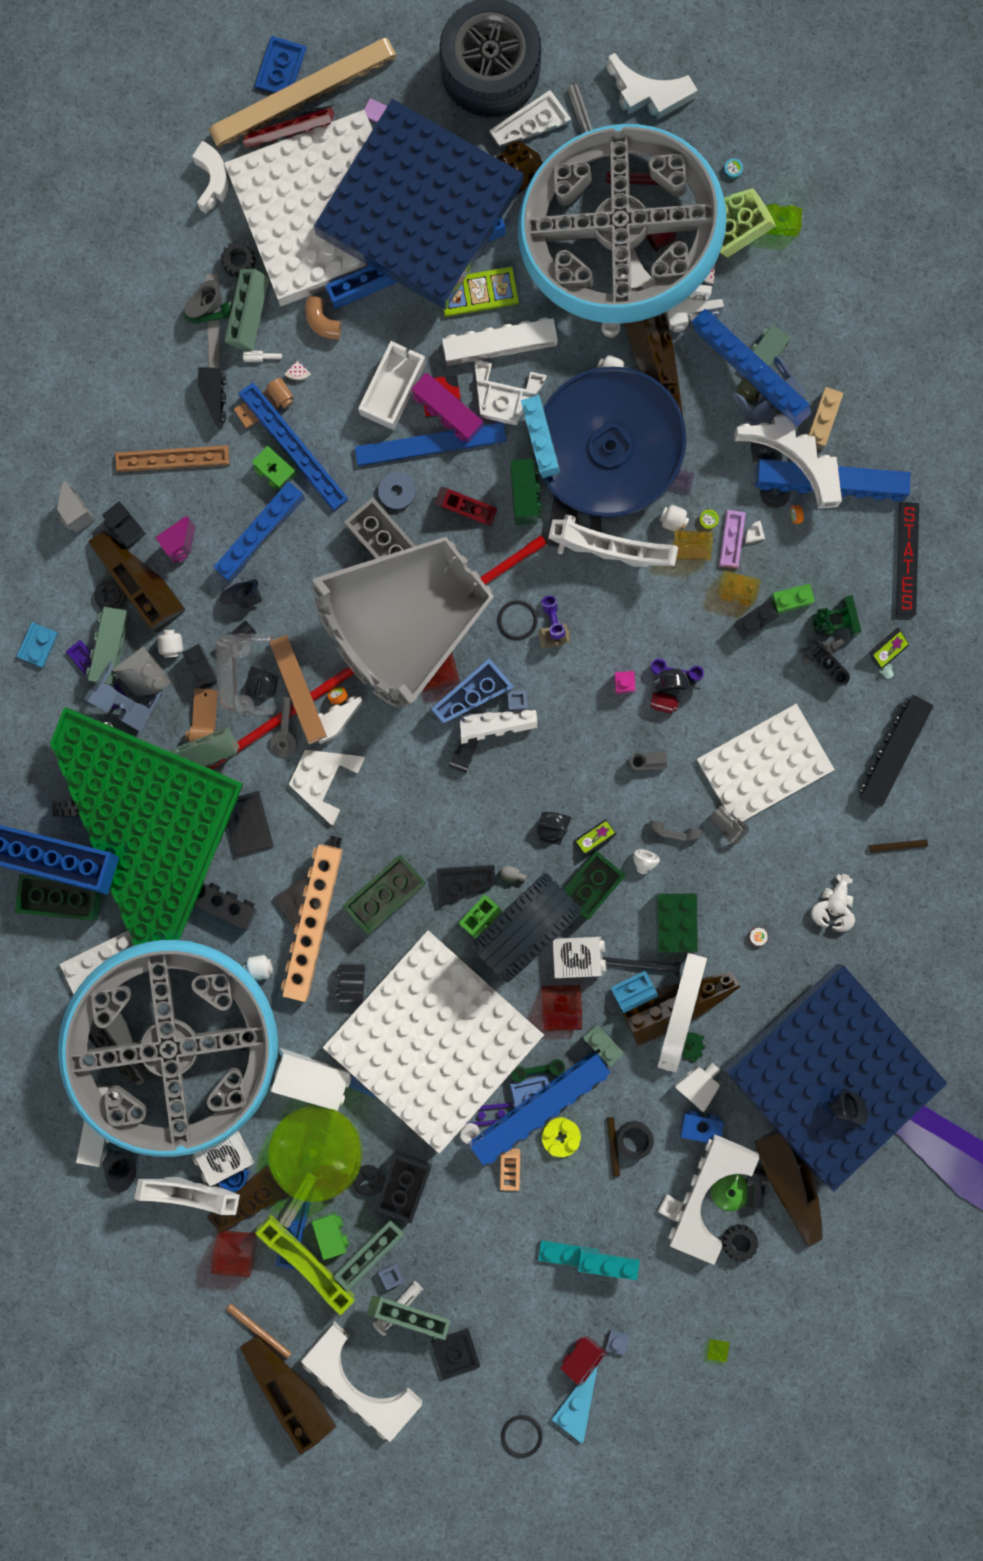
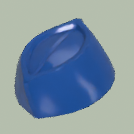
[218,1168,250,1192]

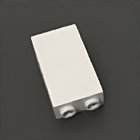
[269,1047,351,1111]

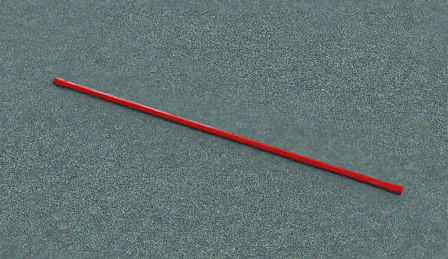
[205,535,547,770]

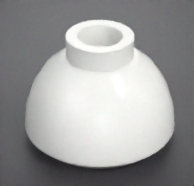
[633,849,660,874]

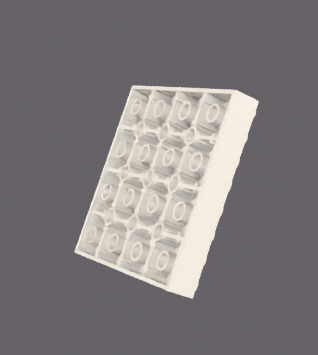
[225,110,372,306]
[323,931,544,1154]

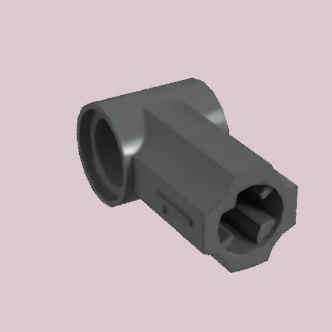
[628,752,667,772]
[709,806,749,845]

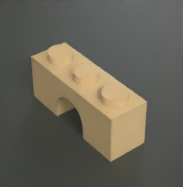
[807,387,843,451]

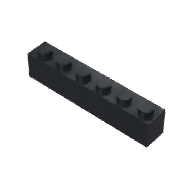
[858,695,934,808]

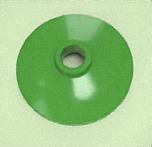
[711,1174,747,1211]

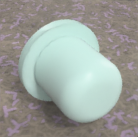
[879,664,894,679]

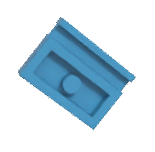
[17,622,58,668]
[611,971,658,1013]

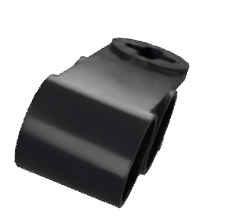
[801,637,850,686]

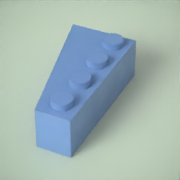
[430,658,514,724]

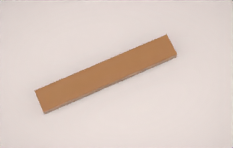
[115,445,230,472]
[269,635,327,744]

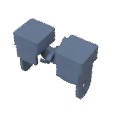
[733,356,806,426]
[84,661,162,732]

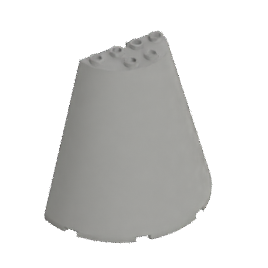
[311,537,494,708]

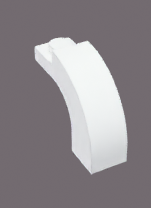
[192,141,229,214]

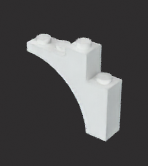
[607,53,698,120]
[134,1177,240,1215]

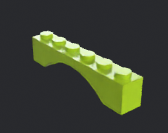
[256,1214,355,1315]

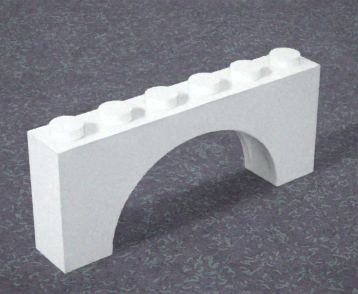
[668,1134,759,1265]
[301,1321,422,1442]

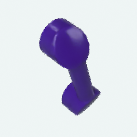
[541,595,566,639]
[651,658,704,683]

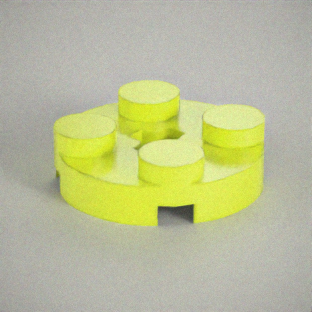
[542,1117,581,1157]

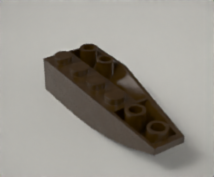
[624,313,683,416]
[88,530,186,632]
[619,971,740,1046]
[754,1130,823,1247]
[240,1336,336,1455]

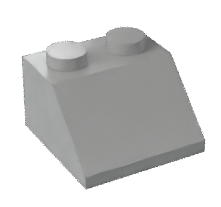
[57,481,95,533]
[112,647,171,696]

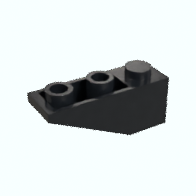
[198,367,227,428]

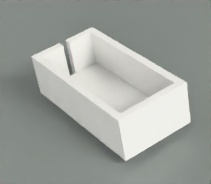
[358,341,426,430]

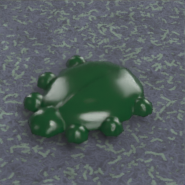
[682,1032,705,1062]

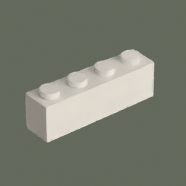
[76,1083,120,1167]

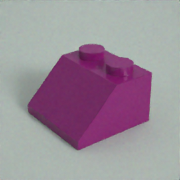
[155,516,195,563]

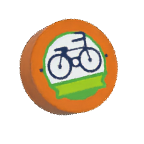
[790,505,804,524]
[328,687,348,705]

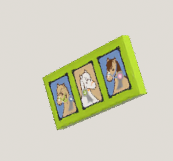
[444,266,519,317]

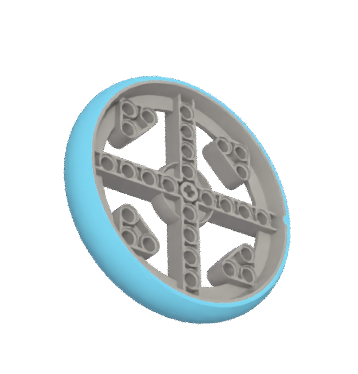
[518,124,726,324]
[58,940,278,1157]

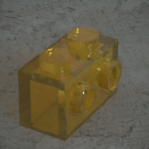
[673,530,713,561]
[717,571,761,606]

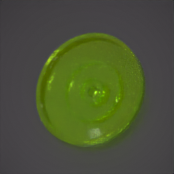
[268,1105,363,1202]

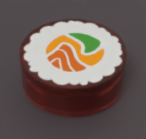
[748,927,769,946]

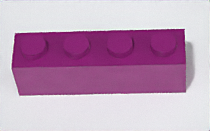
[411,372,483,443]

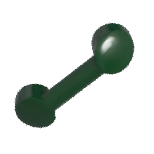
[183,302,233,324]
[511,1059,565,1082]

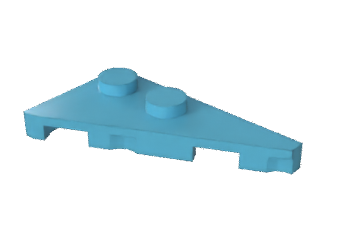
[552,1367,597,1443]

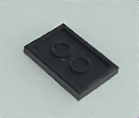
[228,791,274,856]

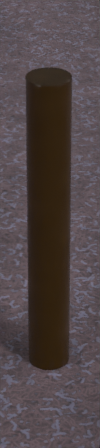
[869,839,928,853]
[606,1117,620,1177]

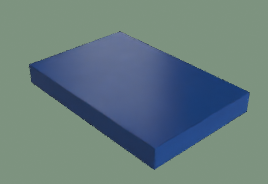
[254,36,307,94]

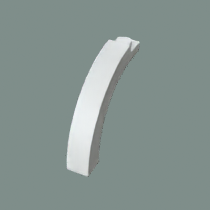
[658,953,707,1073]

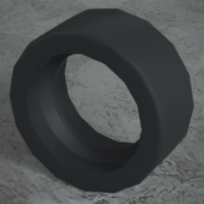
[616,1121,654,1160]

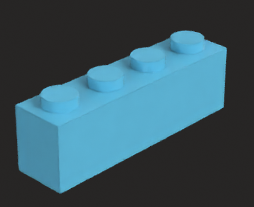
[521,395,561,478]

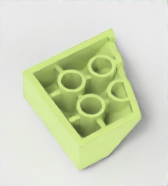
[720,188,776,258]

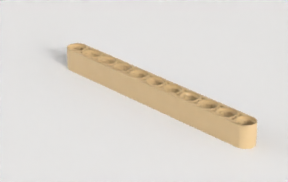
[208,38,397,148]

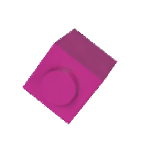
[614,671,636,694]

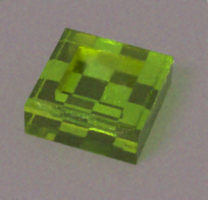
[707,1339,730,1363]

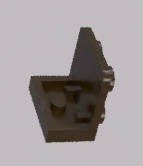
[496,141,543,194]

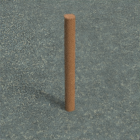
[226,1303,291,1359]

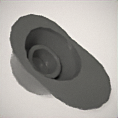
[184,280,222,318]

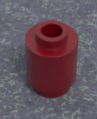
[650,691,679,714]

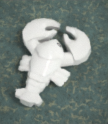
[811,874,855,932]

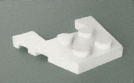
[475,360,547,425]
[289,750,365,825]

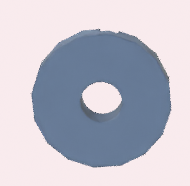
[378,472,416,510]

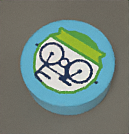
[724,159,743,179]

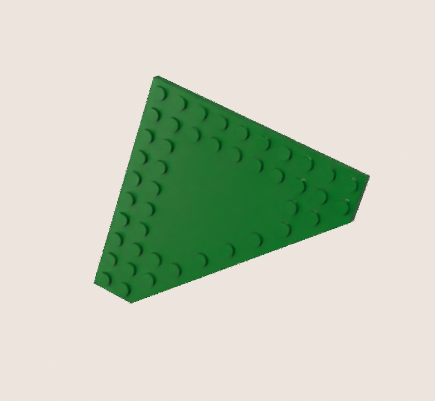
[50,707,244,946]

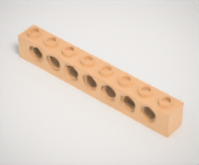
[281,844,343,1002]

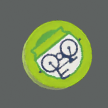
[699,509,719,529]

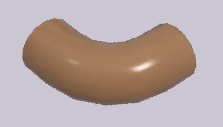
[305,296,341,340]

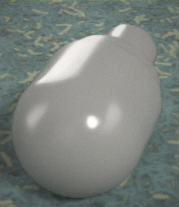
[500,866,527,883]

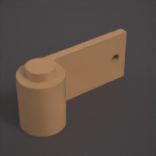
[234,378,294,429]
[186,688,218,742]

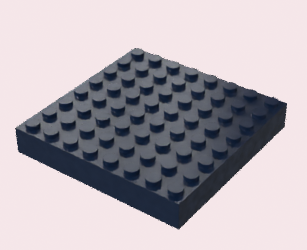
[314,99,523,310]
[723,964,947,1192]

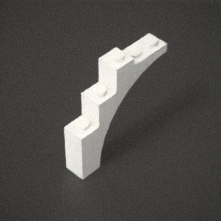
[618,249,724,332]
[734,414,842,509]
[549,520,678,567]

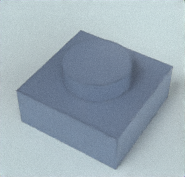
[507,690,528,712]
[378,1263,405,1290]
[605,1329,630,1356]

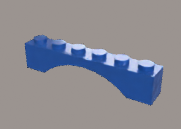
[214,481,305,583]

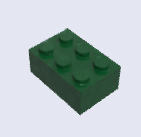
[510,459,542,525]
[563,850,626,920]
[656,893,698,952]

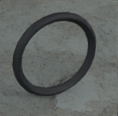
[498,600,538,640]
[501,1415,543,1458]

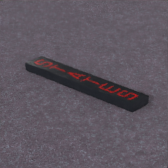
[896,502,919,616]

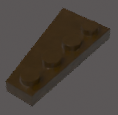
[207,1164,293,1232]

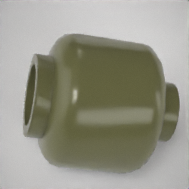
[736,377,761,404]

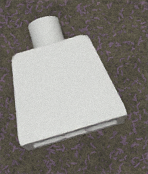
[674,1063,721,1112]

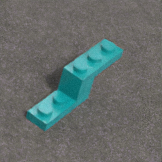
[538,1240,640,1281]

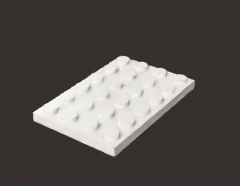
[696,703,834,821]

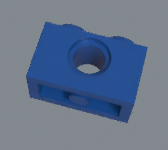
[679,1110,724,1143]

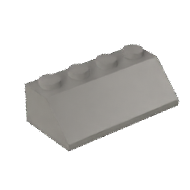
[344,497,416,559]

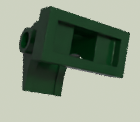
[811,595,862,636]

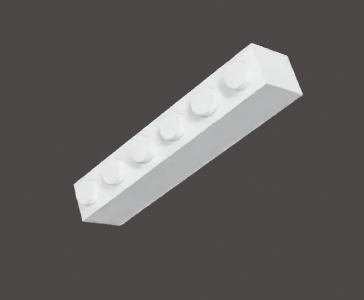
[442,317,558,366]

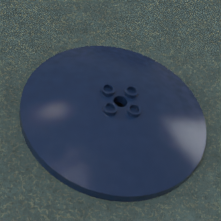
[534,366,686,518]

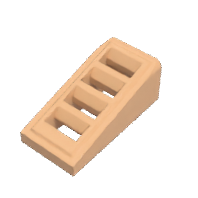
[500,1149,520,1191]

